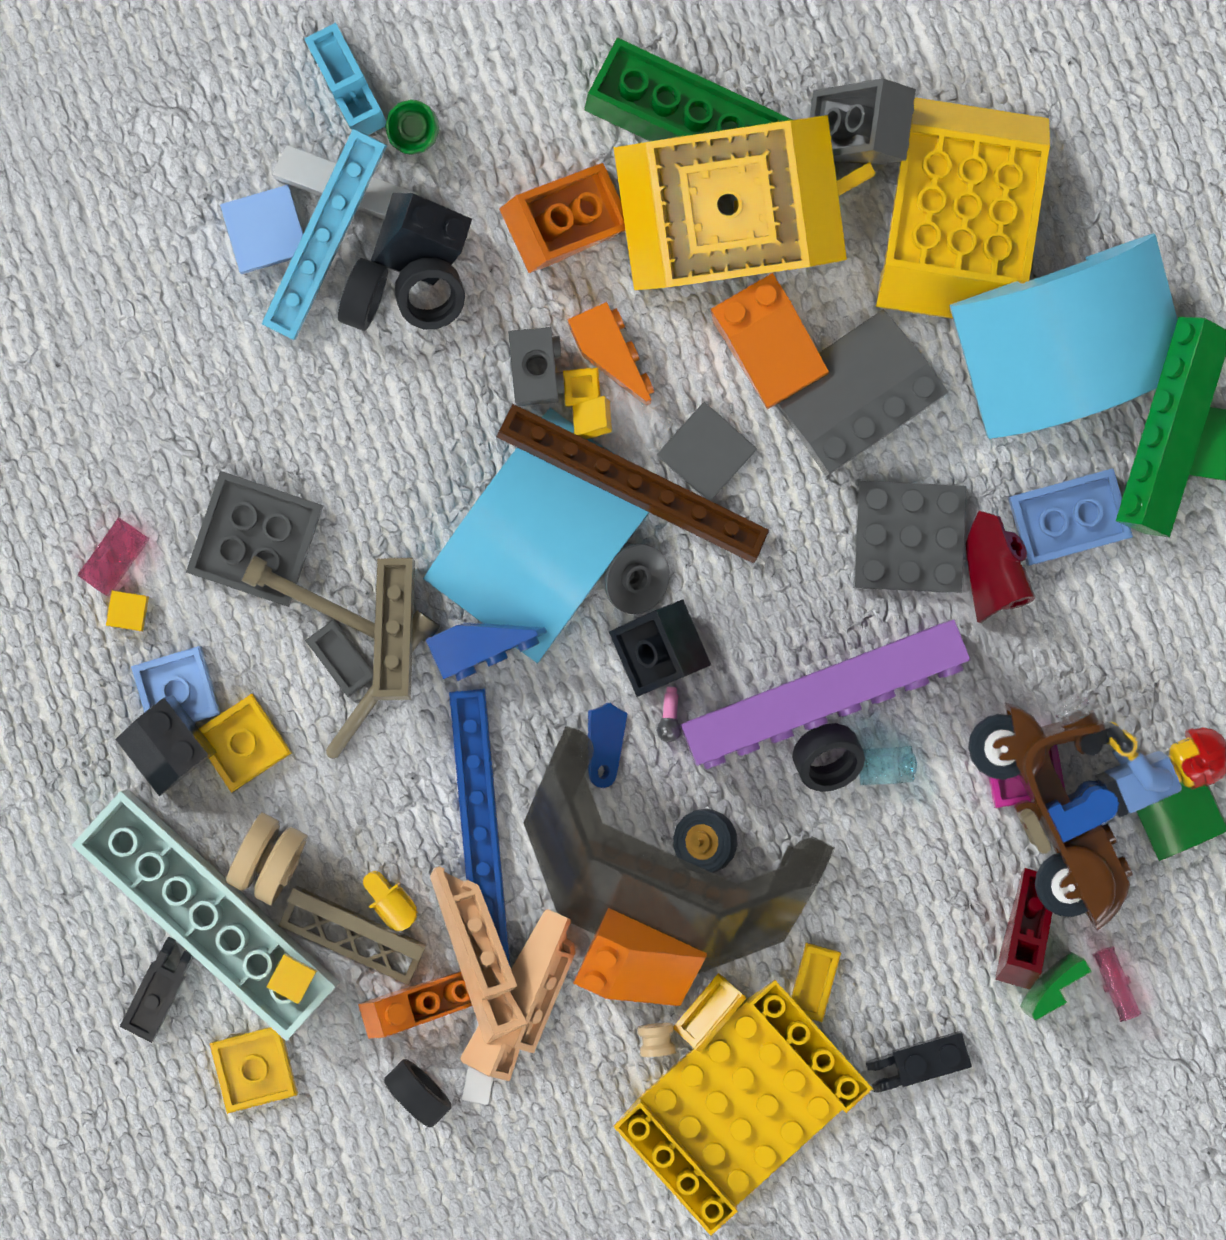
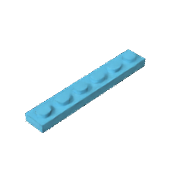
[261,129,387,340]

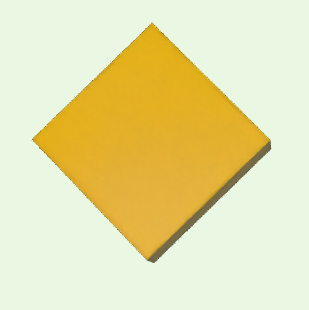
[563,368,600,407]
[572,396,612,440]
[106,590,149,631]
[267,953,317,1004]

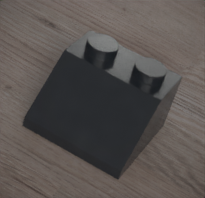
[371,193,472,286]
[609,599,711,697]
[115,695,216,796]

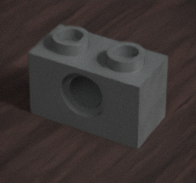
[508,327,565,406]

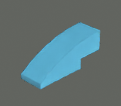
[304,23,386,135]

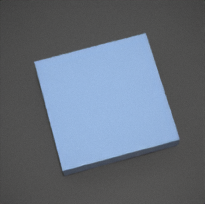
[220,185,303,274]
[131,646,221,723]

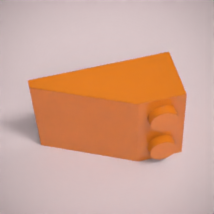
[499,163,626,274]
[711,273,829,410]
[573,908,707,1006]

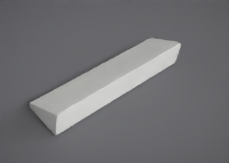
[272,145,420,219]

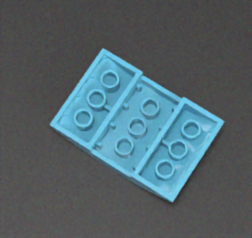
[949,233,1177,439]
[423,407,649,664]

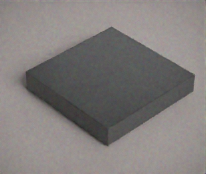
[656,402,757,501]

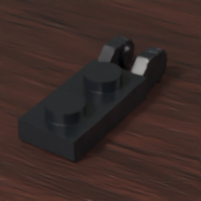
[120,937,194,1043]
[866,1031,972,1093]

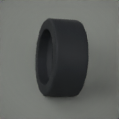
[395,257,465,330]
[338,258,388,331]
[792,723,865,792]
[384,1059,452,1127]

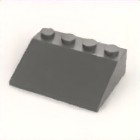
[776,309,948,477]

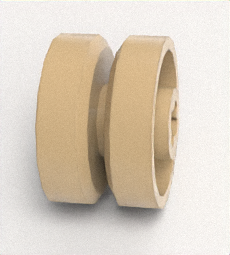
[225,812,308,905]

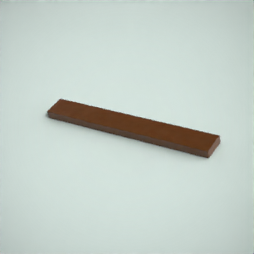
[496,403,769,564]

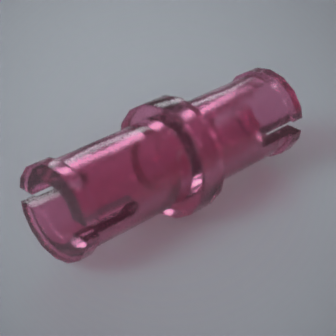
[1092,946,1142,1022]

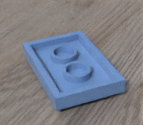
[1008,468,1133,566]

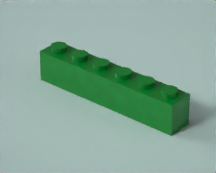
[1116,317,1226,538]

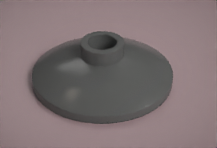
[605,544,670,614]

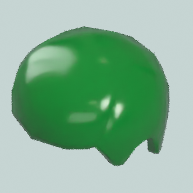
[385,99,440,155]

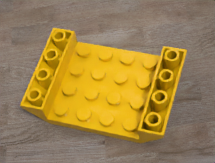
[876,97,1050,319]
[613,980,873,1236]

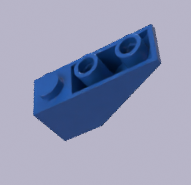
[426,622,547,681]

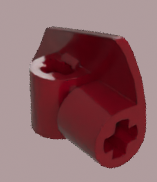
[965,511,1035,623]

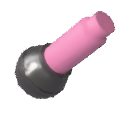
[656,687,681,742]

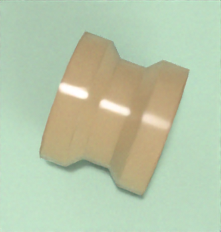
[637,1023,676,1057]

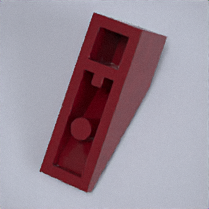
[995,868,1053,990]

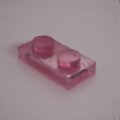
[77,517,150,597]

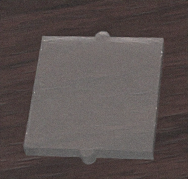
[590,389,673,468]

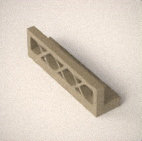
[278,886,427,985]

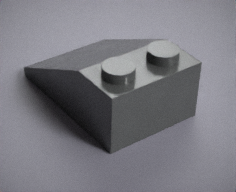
[810,78,916,164]

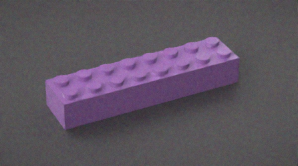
[680,619,970,769]

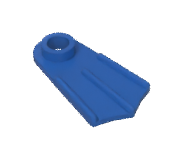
[588,703,628,788]

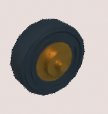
[673,809,738,874]

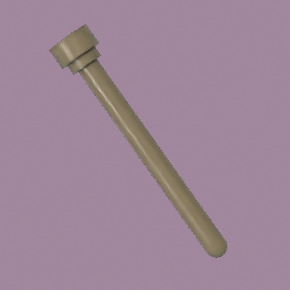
[241,555,375,639]
[326,610,440,759]

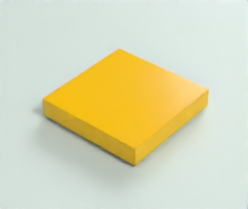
[199,694,292,793]
[209,1027,298,1114]

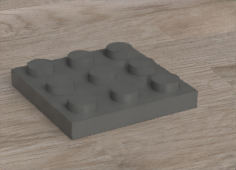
[186,471,324,607]
[853,480,966,593]

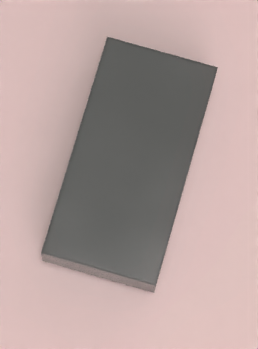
[305,619,373,698]

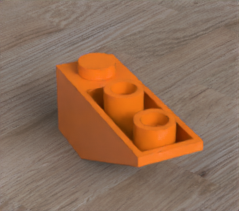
[567,302,655,406]
[358,971,472,1039]

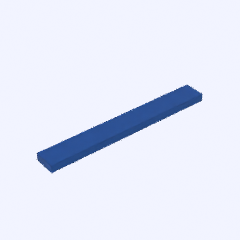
[449,689,511,968]

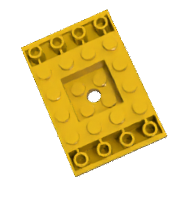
[613,115,847,291]

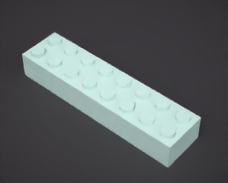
[72,790,340,1041]

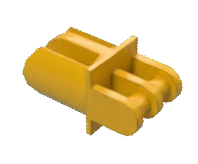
[363,871,418,931]

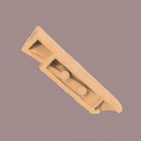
[430,866,527,1043]
[460,909,575,1081]

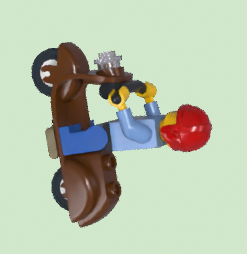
[968,694,1226,931]

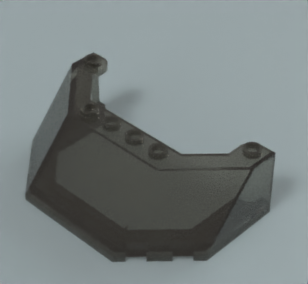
[523,725,835,974]

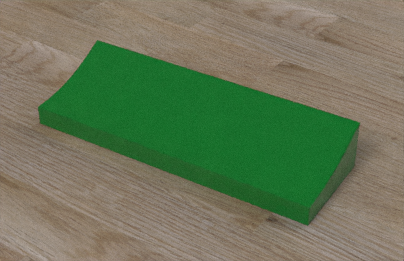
[584,37,793,141]

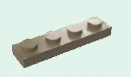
[372,558,415,701]

